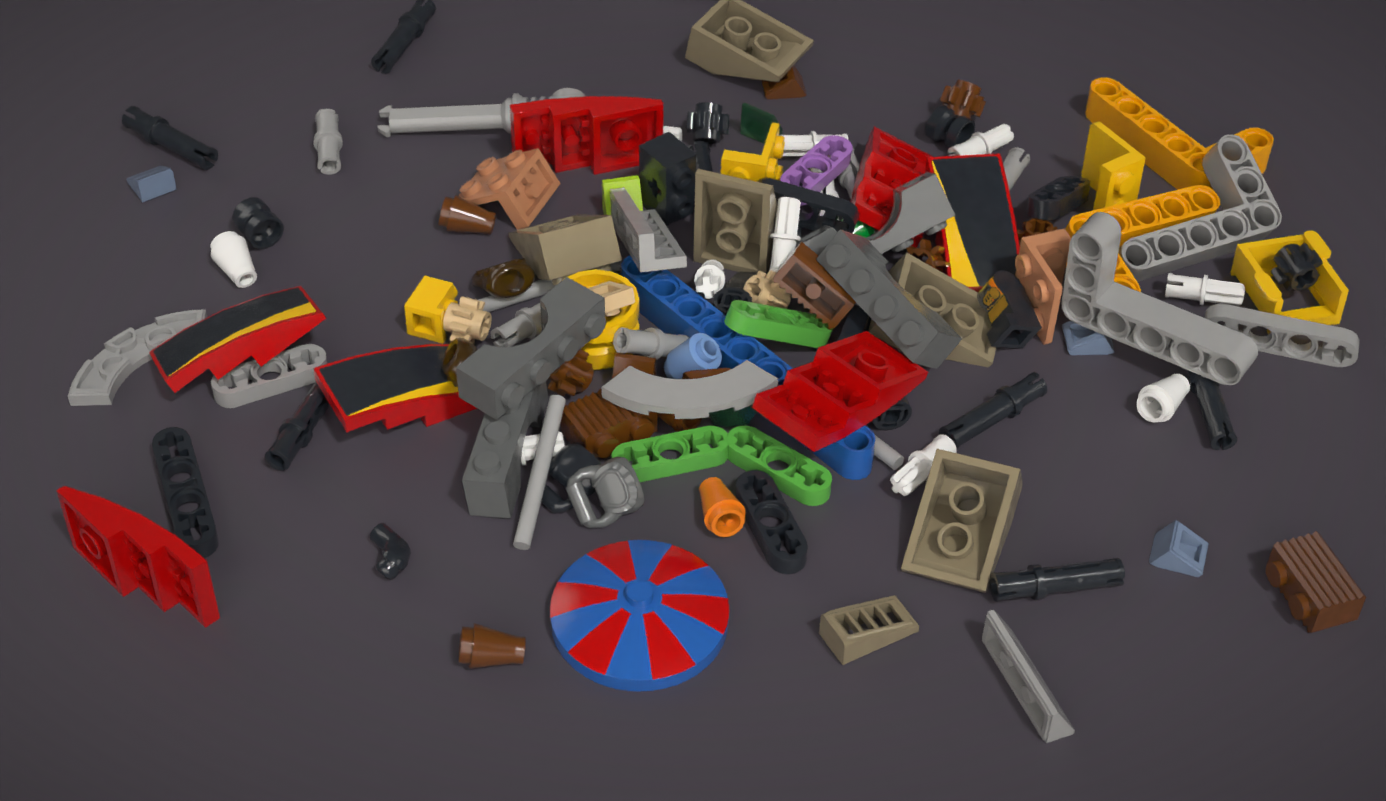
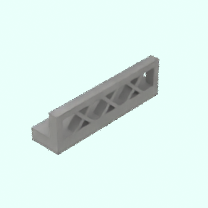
[610,187,687,272]

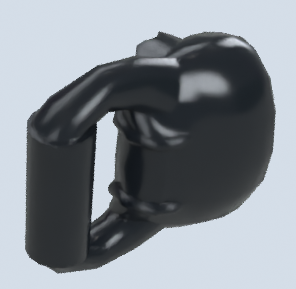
[528,442,602,514]

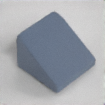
[126,166,176,202]
[1062,321,1115,355]
[1149,520,1209,577]

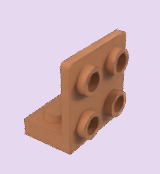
[459,148,561,230]
[1015,228,1071,345]

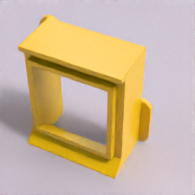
[1230,230,1349,335]

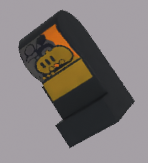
[977,270,1042,349]

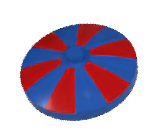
[550,540,729,692]

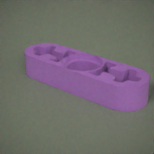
[780,135,853,206]

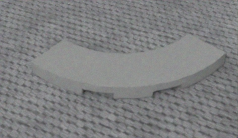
[68,309,207,406]
[601,360,778,419]

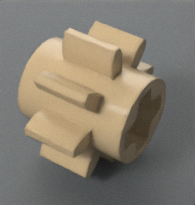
[744,270,791,309]
[443,296,492,344]

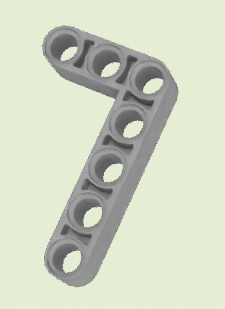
[1118,134,1282,282]
[1061,212,1258,385]

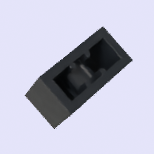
[639,132,697,226]

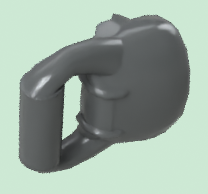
[565,457,645,528]

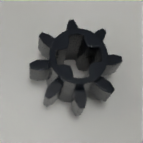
[686,102,730,144]
[1270,243,1323,291]

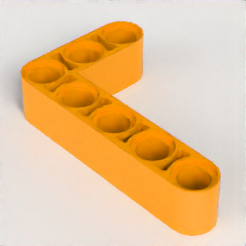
[1085,77,1274,190]
[1065,185,1220,292]

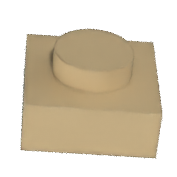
[588,281,635,316]

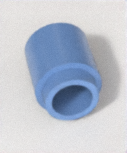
[664,333,722,379]

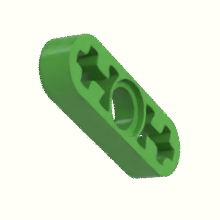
[724,300,833,348]
[727,425,832,506]
[612,426,730,482]

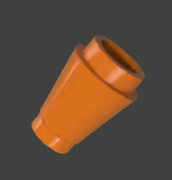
[699,477,746,537]

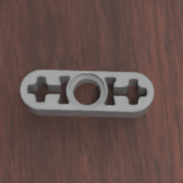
[211,344,327,408]

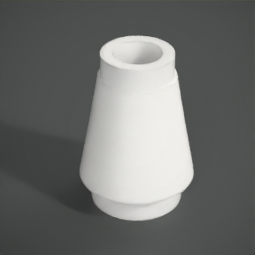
[210,231,257,288]
[1136,374,1190,423]

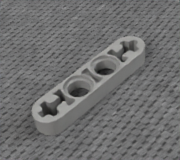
[1204,304,1360,368]

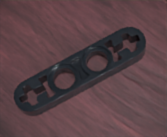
[152,427,219,558]

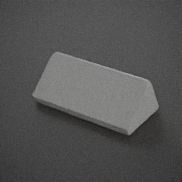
[982,609,1075,743]

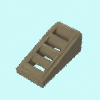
[819,595,919,665]

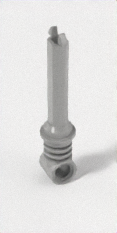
[377,88,585,137]

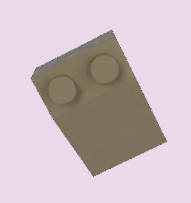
[685,0,814,82]
[693,169,777,275]
[508,214,622,285]
[868,252,996,367]
[901,449,1023,593]

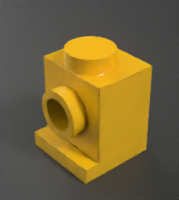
[404,276,458,344]

